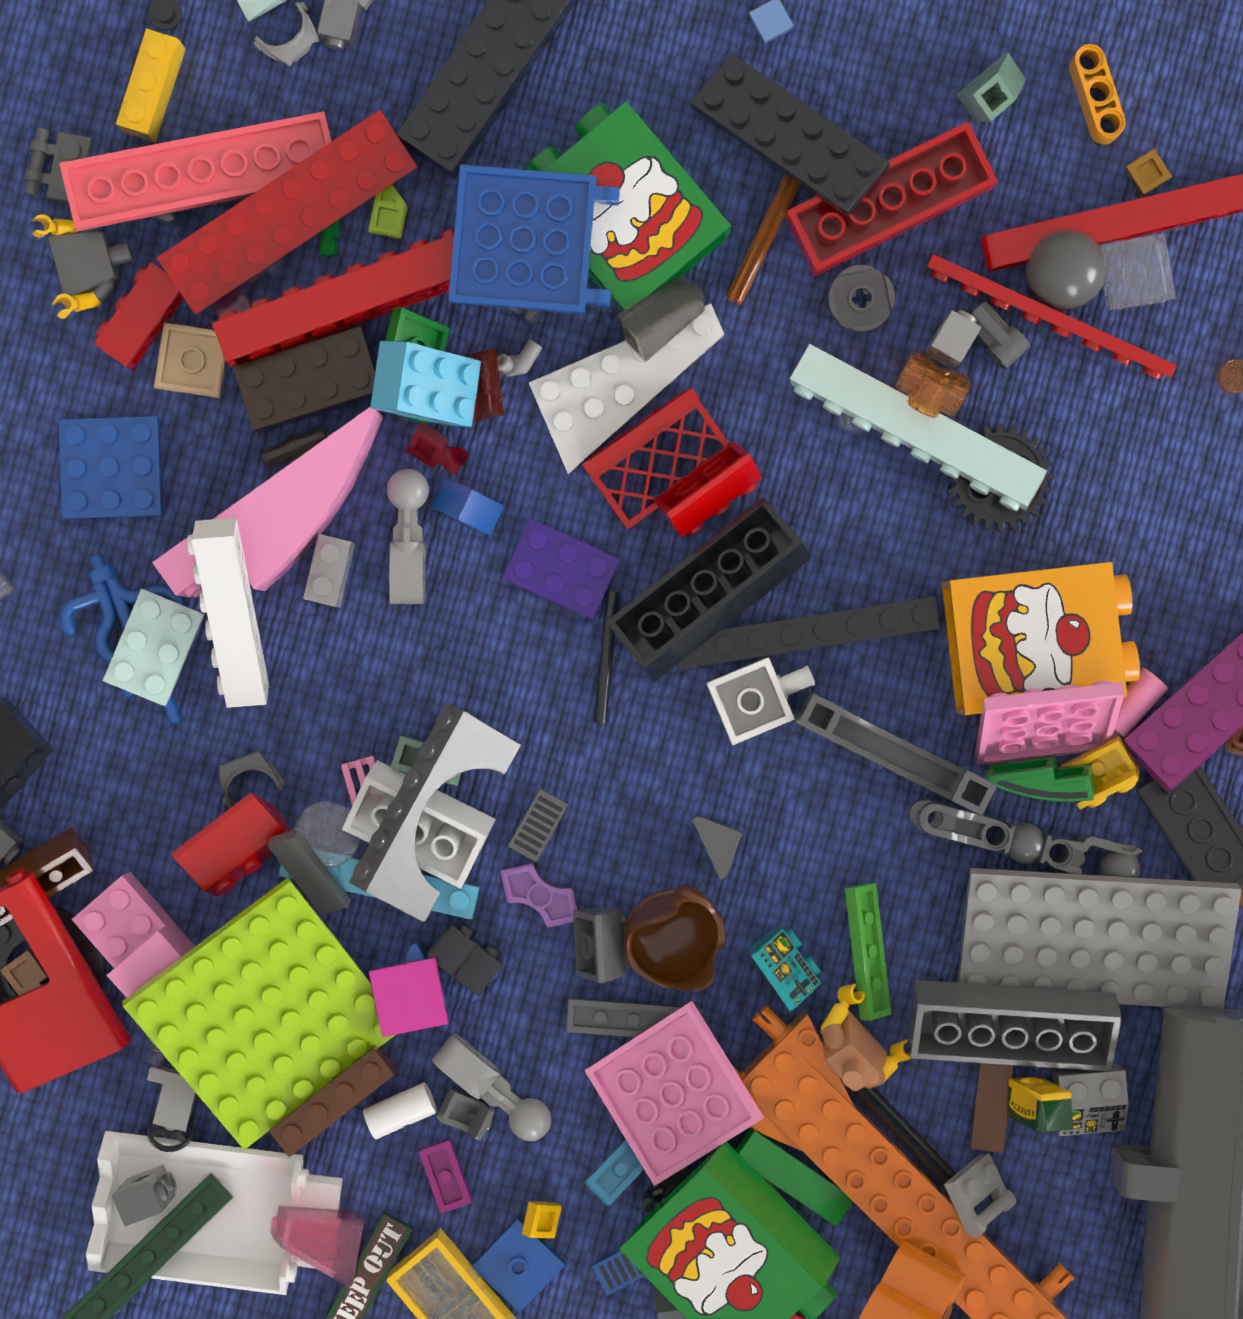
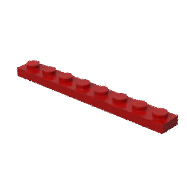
[926,254,1177,380]

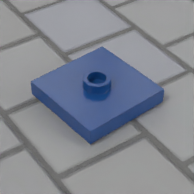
[472,1217,566,1313]

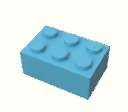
[370,341,481,427]

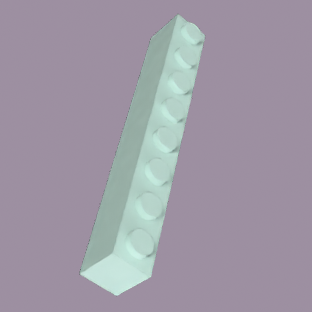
[790,344,1047,511]

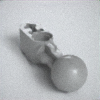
[387,468,429,605]
[432,1033,551,1141]

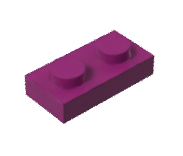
[418,1138,473,1214]

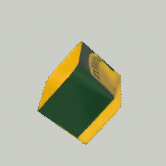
[1008,1076,1073,1132]

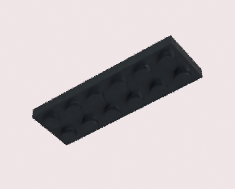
[690,54,890,218]

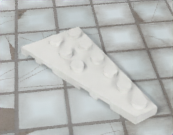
[529,304,724,475]

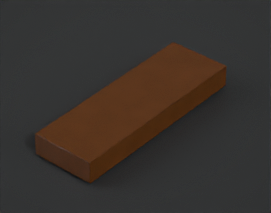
[969,1063,1013,1153]

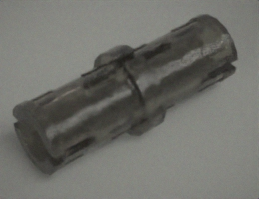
[261,425,328,469]

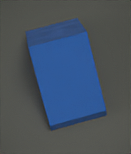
[431,478,505,536]

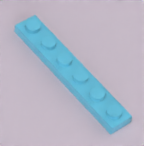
[278,848,480,920]

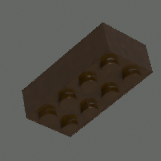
[233,326,376,434]

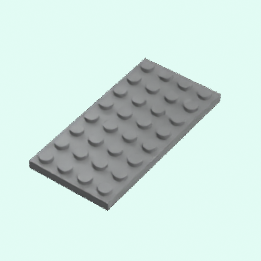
[957,868,1242,1009]

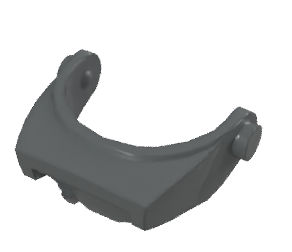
[219,750,286,809]

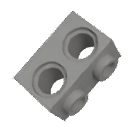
[924,310,981,370]

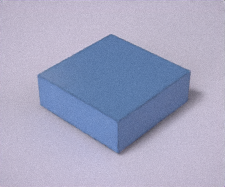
[748,0,794,44]

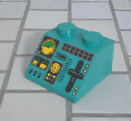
[748,925,821,1011]

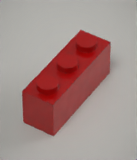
[94,262,184,370]

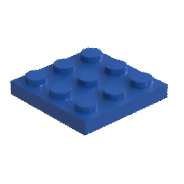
[59,416,164,520]

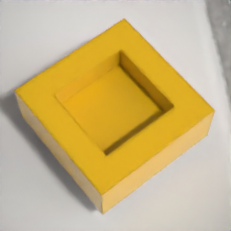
[522,1201,562,1238]

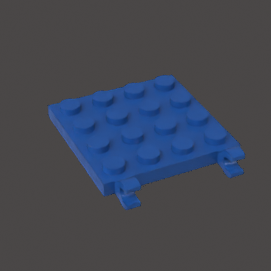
[448,165,620,314]

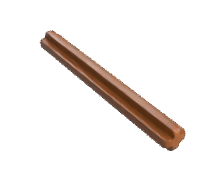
[726,174,800,305]

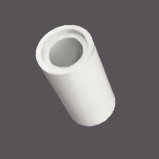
[363,1082,437,1139]

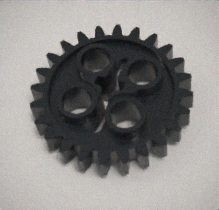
[944,424,1055,532]

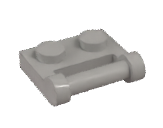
[944,1153,1016,1238]

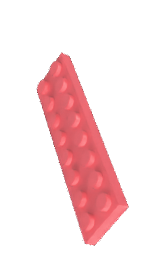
[59,111,332,232]

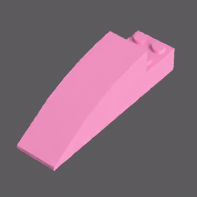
[152,407,384,598]
[72,872,195,997]

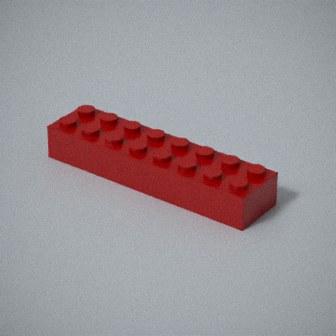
[212,228,455,370]

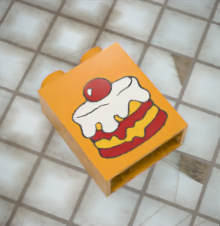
[941,562,1140,715]

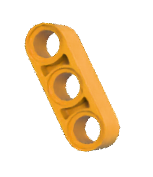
[1069,44,1126,145]

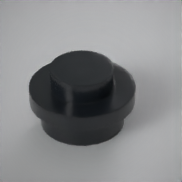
[148,0,182,31]

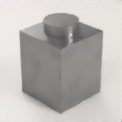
[317,0,363,51]

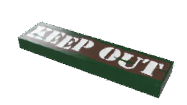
[325,1211,414,1319]

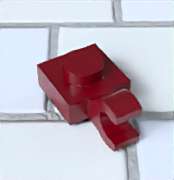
[406,422,469,475]

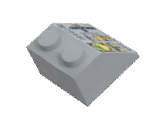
[1052,1063,1129,1136]

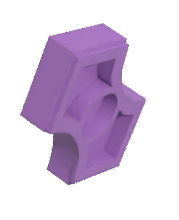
[500,863,577,928]

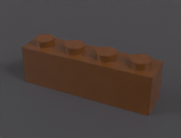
[0,827,94,926]
[269,1045,398,1157]

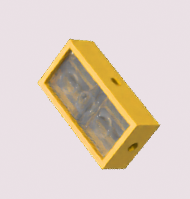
[386,1228,516,1319]

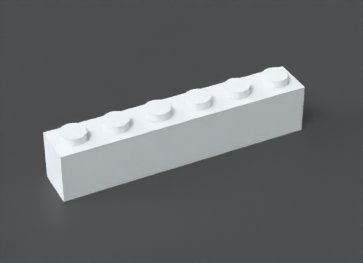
[188,518,269,708]

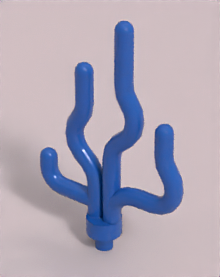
[59,554,183,725]

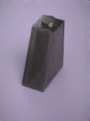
[617,276,705,362]

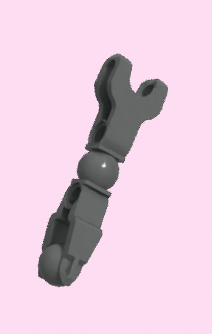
[908,799,1143,878]

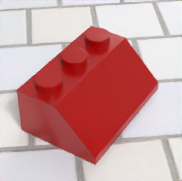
[653,441,762,538]
[171,792,292,897]

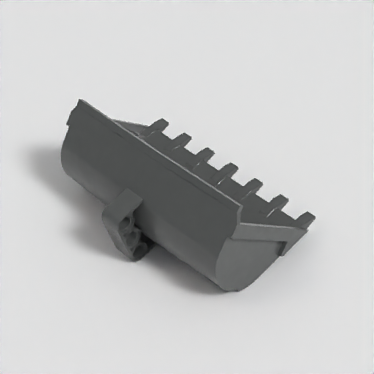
[1109,1005,1243,1319]

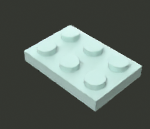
[103,589,205,706]

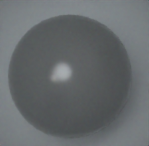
[1025,229,1106,310]

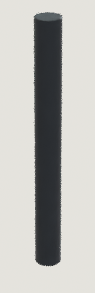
[594,591,619,723]

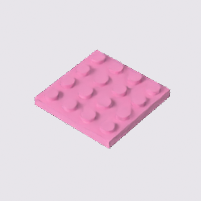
[975,681,1125,765]
[584,1001,764,1186]

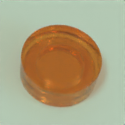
[1216,360,1243,394]

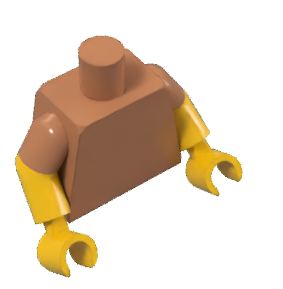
[821,984,911,1091]

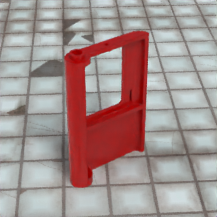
[0,868,131,1093]

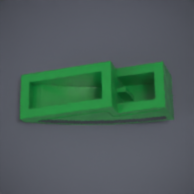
[986,755,1096,802]

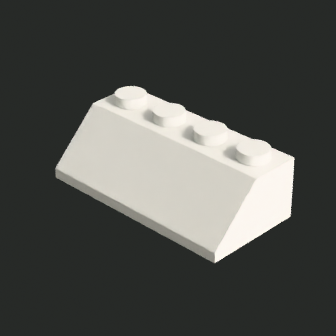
[342,760,496,889]

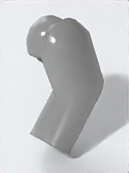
[495,340,543,377]

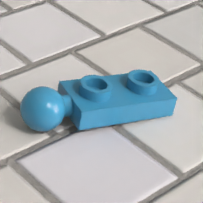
[584,1139,644,1206]

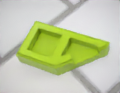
[368,184,408,240]

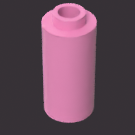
[1112,668,1168,739]

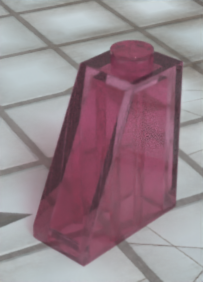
[271,1205,364,1286]

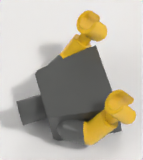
[31,214,134,319]

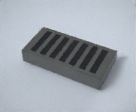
[508,788,569,863]

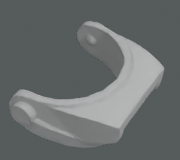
[253,1,320,66]

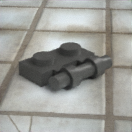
[24,128,94,203]

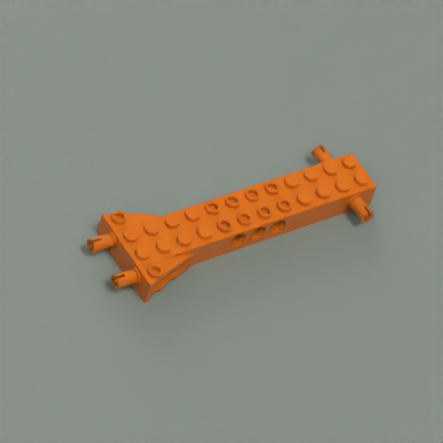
[732,1005,1075,1319]

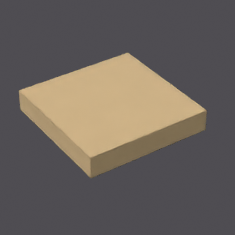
[154,323,227,399]

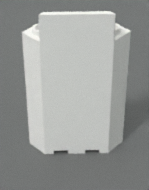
[86,1131,343,1295]

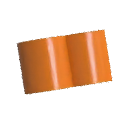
[859,1241,966,1319]

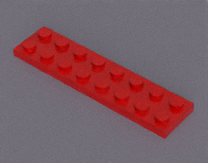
[157,110,417,315]

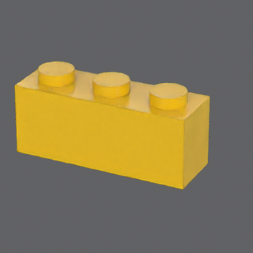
[116,28,186,143]

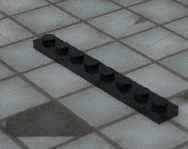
[677,596,941,670]

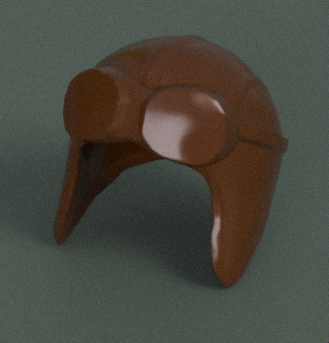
[623,883,726,991]

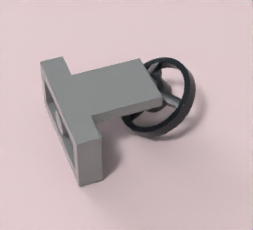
[147,1065,196,1152]

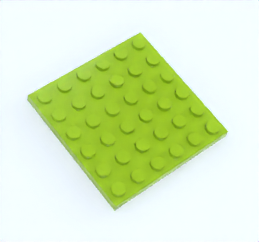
[122,878,395,1150]

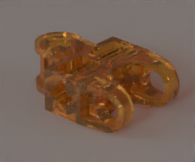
[895,350,971,418]

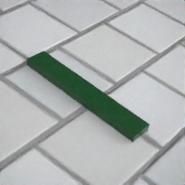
[62,1173,234,1319]

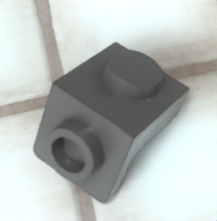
[436,1087,494,1141]

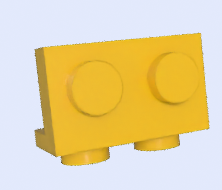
[1061,736,1140,809]

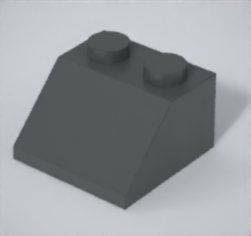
[573,906,628,983]

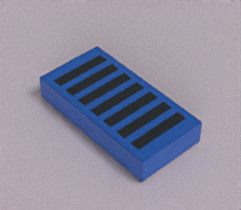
[592,1249,645,1296]

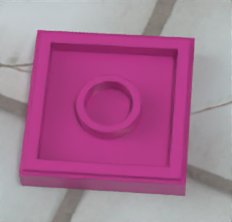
[369,957,449,1037]

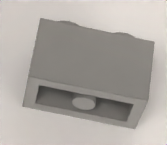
[303,534,356,608]

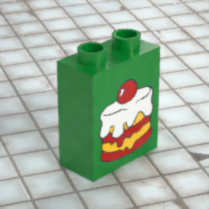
[524,101,731,322]
[619,1141,841,1319]

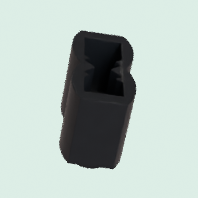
[426,921,504,996]

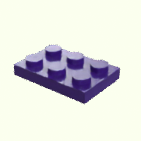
[502,518,620,620]

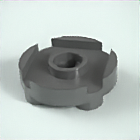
[828,265,895,333]

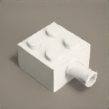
[706,657,815,745]

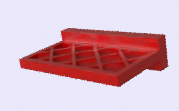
[580,387,729,530]

